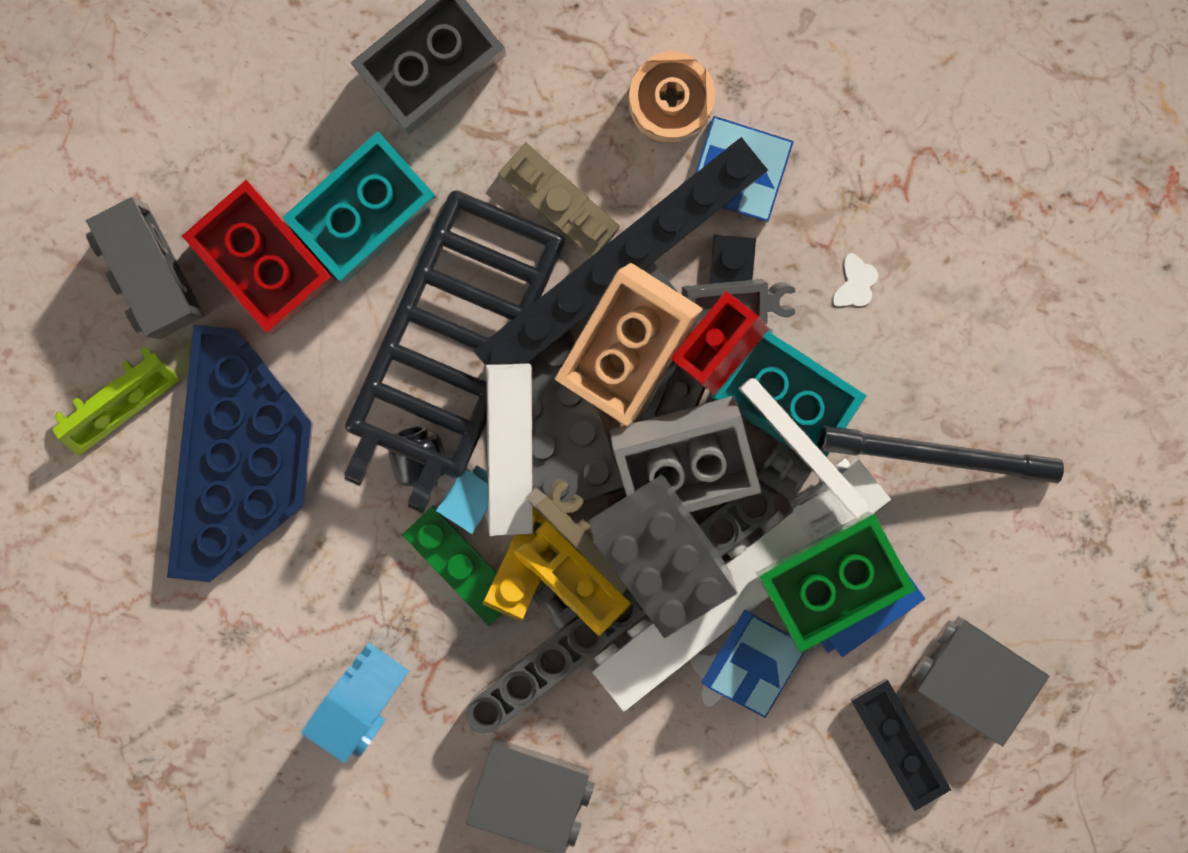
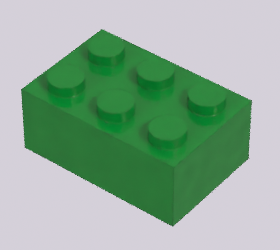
[756,511,916,653]

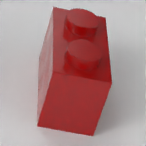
[671,291,769,396]

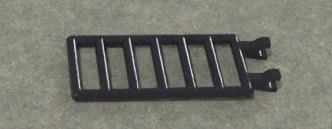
[344,190,565,514]

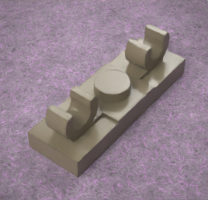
[498,142,620,257]
[525,478,627,594]

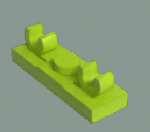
[52,347,180,456]

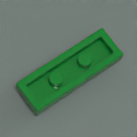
[402,505,502,626]

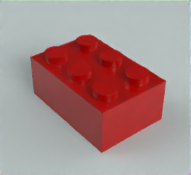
[182,180,336,335]

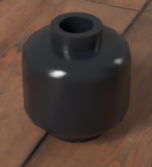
[388,426,446,489]

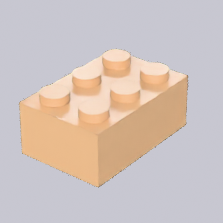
[554,263,703,426]

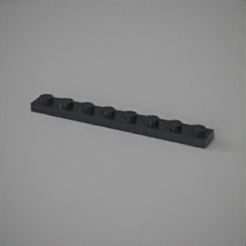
[474,137,768,367]

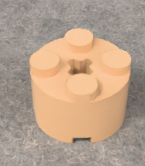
[628,51,715,143]

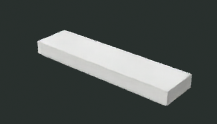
[486,364,533,536]
[738,378,869,518]

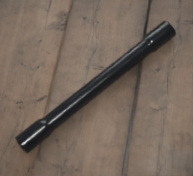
[817,425,1064,484]

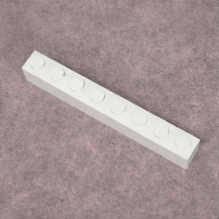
[592,458,891,712]

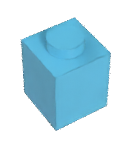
[436,465,488,534]

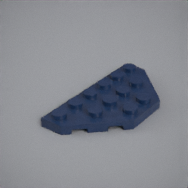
[167,325,313,582]

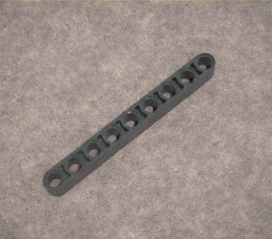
[466,487,774,733]

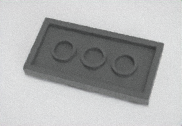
[528,330,625,504]

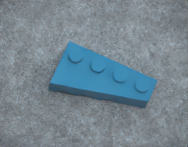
[300,642,409,764]

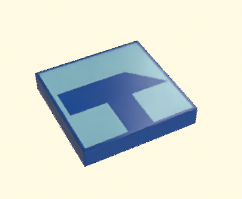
[695,116,794,223]
[701,609,806,718]

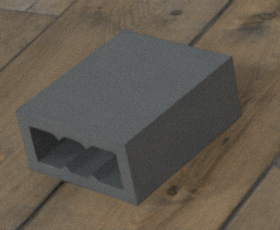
[912,616,1050,747]
[466,738,595,853]

